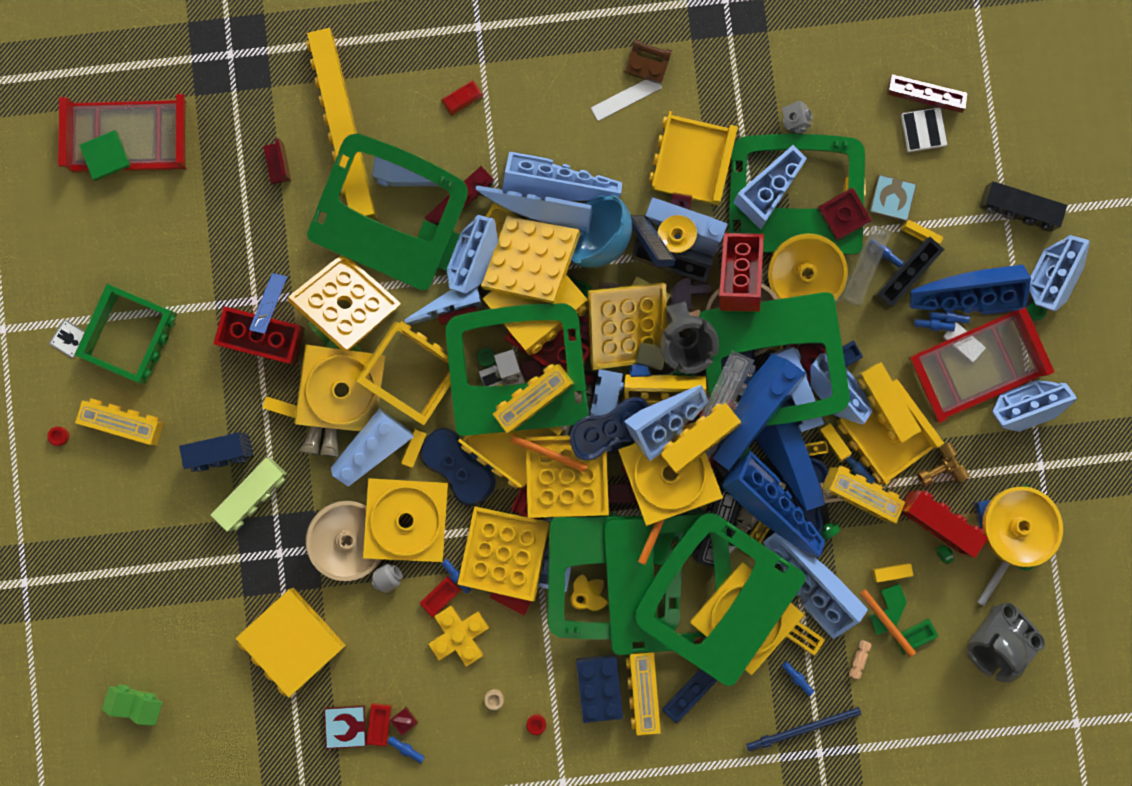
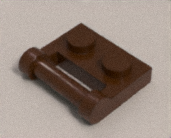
[625,39,672,84]

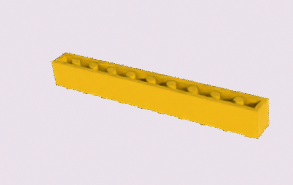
[306,28,377,219]

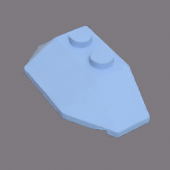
[447,215,498,294]
[1029,235,1090,311]
[810,353,872,424]
[993,380,1077,432]

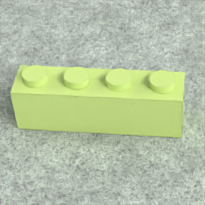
[211,458,287,532]

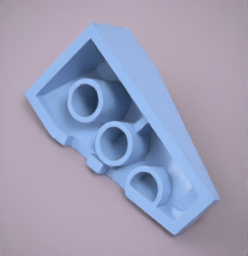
[372,157,439,187]
[645,197,727,256]
[404,286,483,325]
[624,385,709,461]

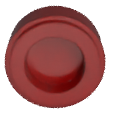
[47,426,70,446]
[526,714,546,735]

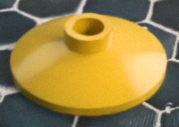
[658,215,697,253]

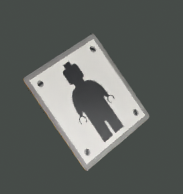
[49,319,85,358]

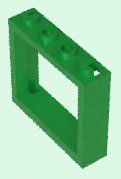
[74,284,177,384]

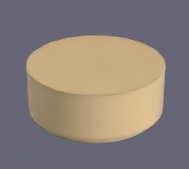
[484,689,504,711]

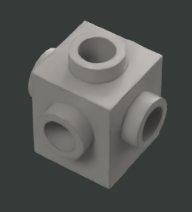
[782,101,813,134]

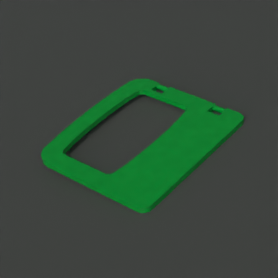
[307,133,468,290]
[729,134,865,255]
[699,292,850,426]
[446,303,589,436]
[604,513,731,655]
[636,513,806,686]
[547,516,683,639]

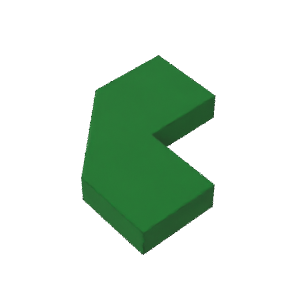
[868,583,907,635]

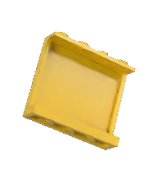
[649,111,738,206]
[482,275,589,356]
[836,379,944,485]
[458,383,566,489]
[235,587,346,698]

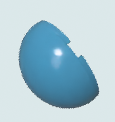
[571,195,632,268]

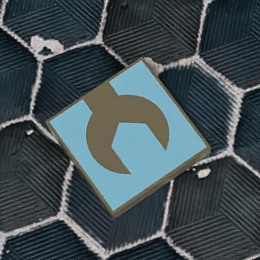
[868,174,917,222]

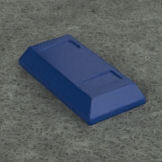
[628,364,651,377]

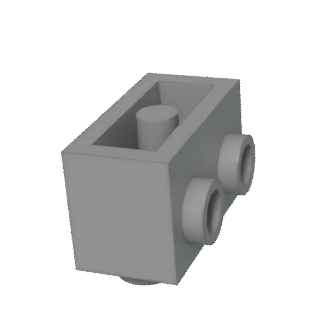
[493,350,522,384]

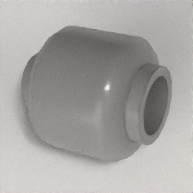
[372,564,402,593]

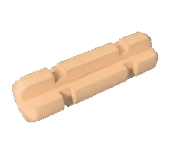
[849,640,872,680]

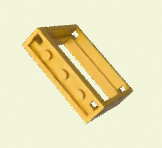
[355,321,451,425]

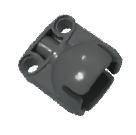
[660,301,719,374]
[967,603,1045,683]

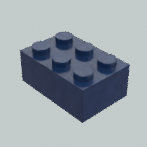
[179,432,253,472]
[576,654,623,723]

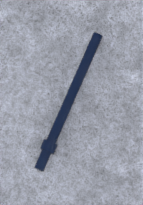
[746,707,862,752]

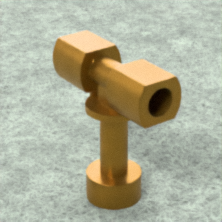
[917,442,970,487]

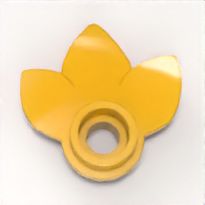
[570,574,607,611]

